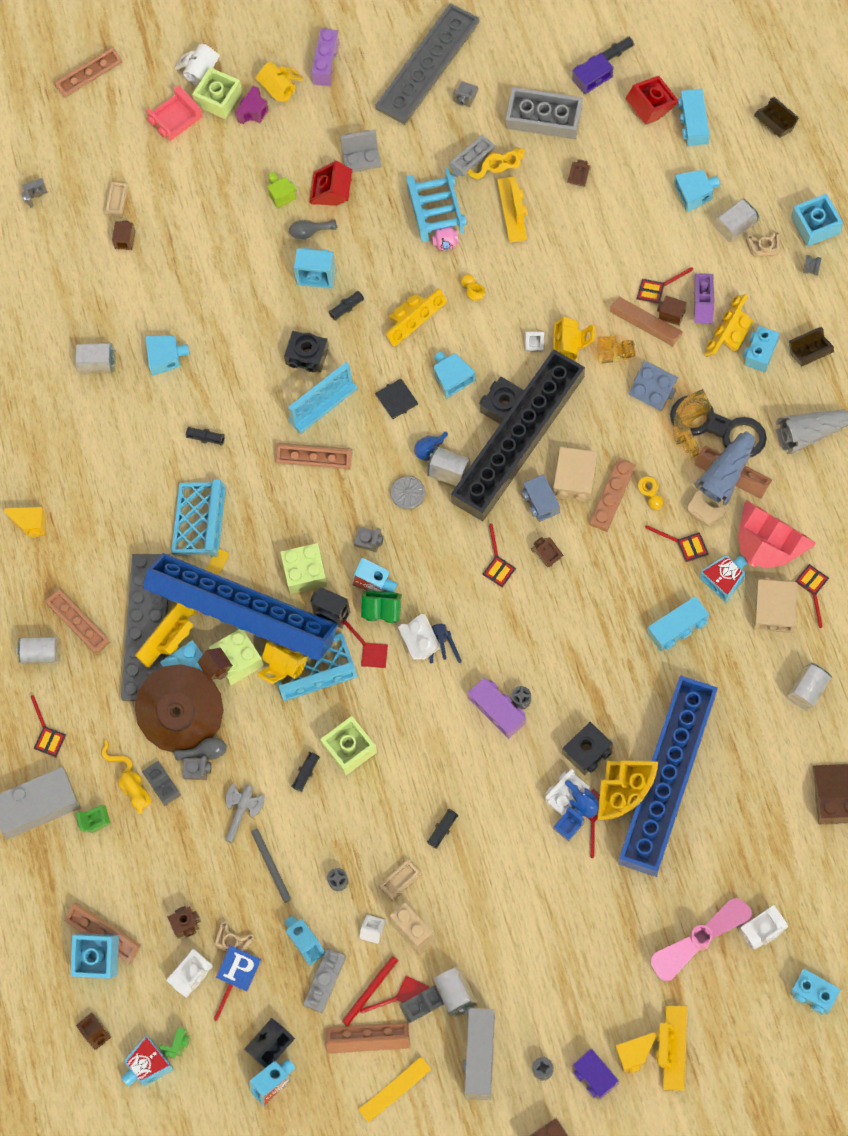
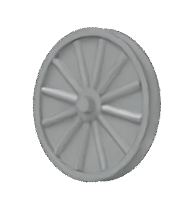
[391,476,425,509]

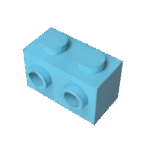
[743,326,780,372]
[790,969,841,1015]

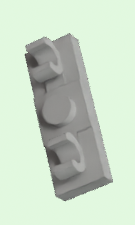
[449,135,495,178]
[303,948,346,1014]

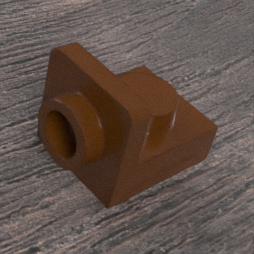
[567,159,591,187]
[531,537,564,567]
[75,1012,111,1050]

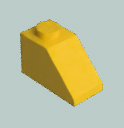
[4,507,46,538]
[615,1032,656,1074]

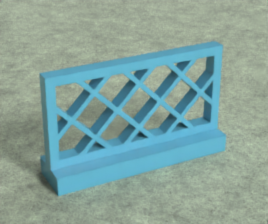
[288,362,357,434]
[171,479,226,557]
[277,633,357,702]

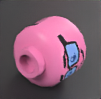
[431,227,459,251]

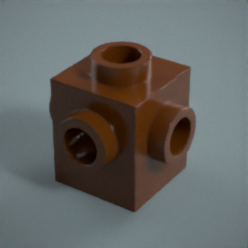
[167,906,201,939]

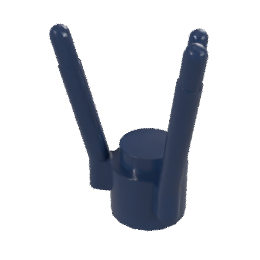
[430,624,462,664]

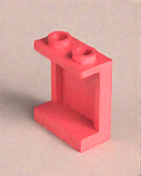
[146,85,203,141]

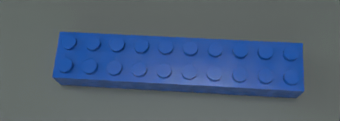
[143,553,338,661]
[618,675,718,877]

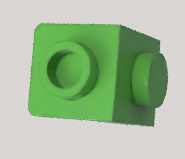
[76,805,111,833]
[159,1027,190,1058]

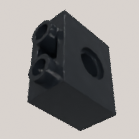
[284,331,329,373]
[479,377,524,424]
[310,587,351,628]
[562,722,613,776]

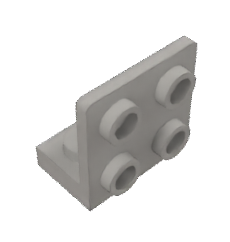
[340,130,381,172]

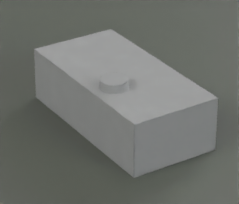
[506,87,583,139]
[0,767,81,839]
[463,1008,495,1100]

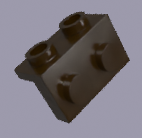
[754,97,799,138]
[789,327,834,367]

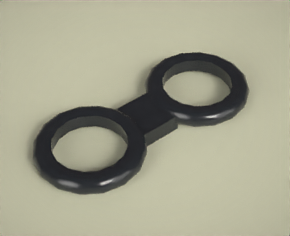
[670,395,767,458]

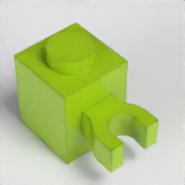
[267,172,297,209]

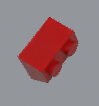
[625,75,678,125]
[309,160,353,206]

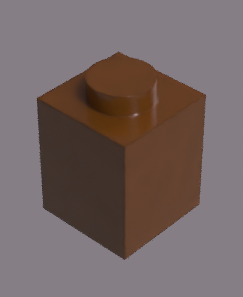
[112,220,136,250]
[657,296,687,326]
[197,647,233,680]

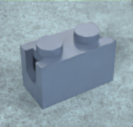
[521,474,560,522]

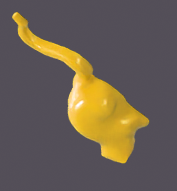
[450,147,525,179]
[101,740,151,814]

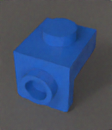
[553,807,584,842]

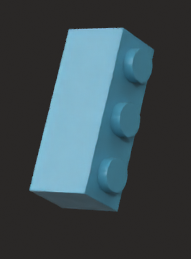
[678,89,710,146]
[647,596,709,652]

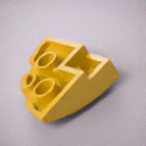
[598,760,658,820]

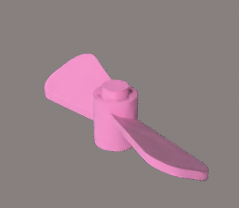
[651,898,752,981]

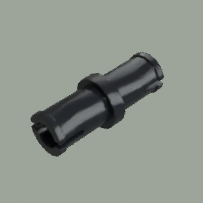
[602,36,634,61]
[329,290,364,321]
[186,427,225,446]
[291,751,320,792]
[426,809,459,849]

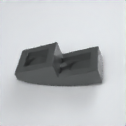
[142,761,181,806]
[399,985,444,1023]

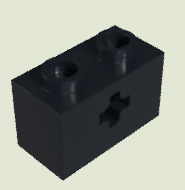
[244,1018,295,1068]

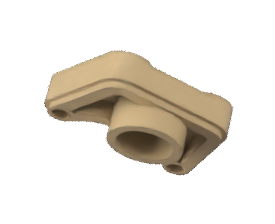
[746,231,780,258]
[687,490,725,526]
[215,921,255,952]

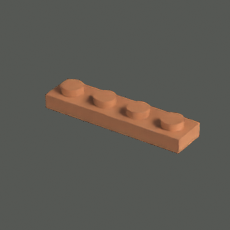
[590,458,636,532]
[45,589,111,655]
[64,902,141,963]

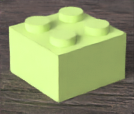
[192,68,243,119]
[281,543,328,595]
[209,629,264,685]
[320,716,377,776]

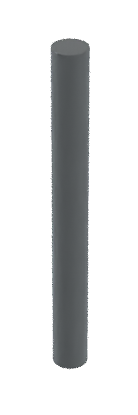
[251,829,291,903]

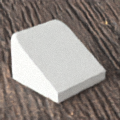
[525,331,544,351]
[360,915,386,944]

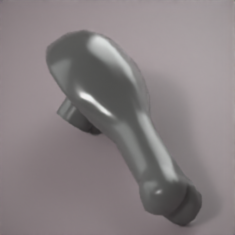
[288,219,338,240]
[173,738,227,761]

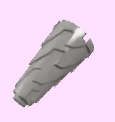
[776,409,848,454]

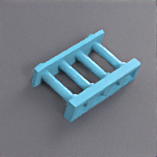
[406,168,467,242]

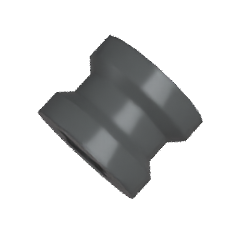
[803,255,821,276]
[512,686,531,709]
[327,868,348,891]
[533,1057,553,1081]

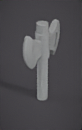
[225,784,264,843]

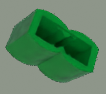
[361,590,402,623]

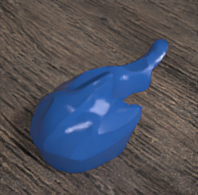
[414,432,448,461]
[565,780,599,818]

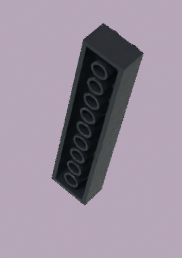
[451,349,585,522]

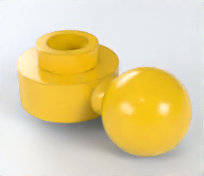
[461,274,486,301]
[638,476,663,510]

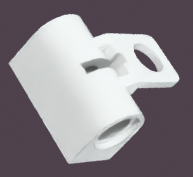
[175,44,220,87]
[739,905,788,950]
[166,949,213,998]

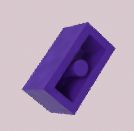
[572,53,614,95]
[572,1049,619,1100]

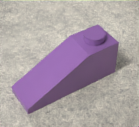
[694,273,714,324]

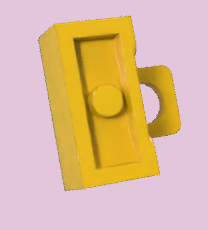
[256,62,304,102]
[553,317,595,360]
[258,641,308,684]

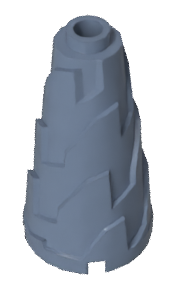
[694,431,756,505]

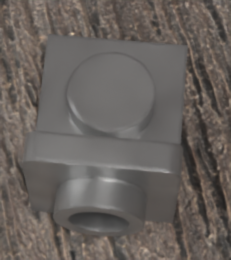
[453,81,478,107]
[21,178,48,208]
[354,527,384,552]
[183,756,211,780]

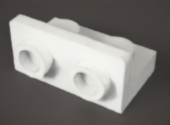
[398,614,440,660]
[545,769,590,816]

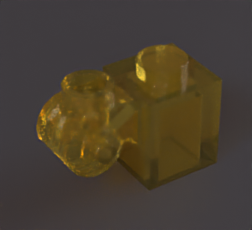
[597,335,636,364]

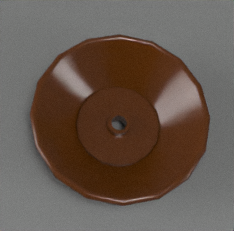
[135,664,224,752]

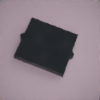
[375,379,418,419]

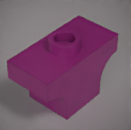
[235,86,269,125]

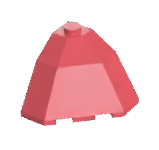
[738,500,816,568]

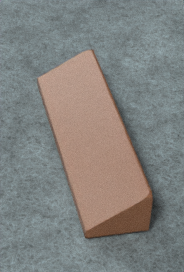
[53,47,122,97]
[610,297,683,347]
[276,443,353,469]
[695,446,772,499]
[326,1022,410,1054]

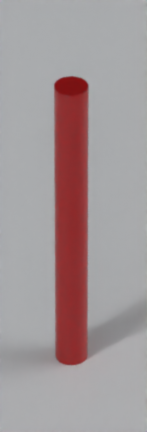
[342,956,398,1026]

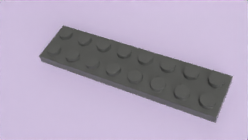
[375,3,480,125]
[121,554,171,701]

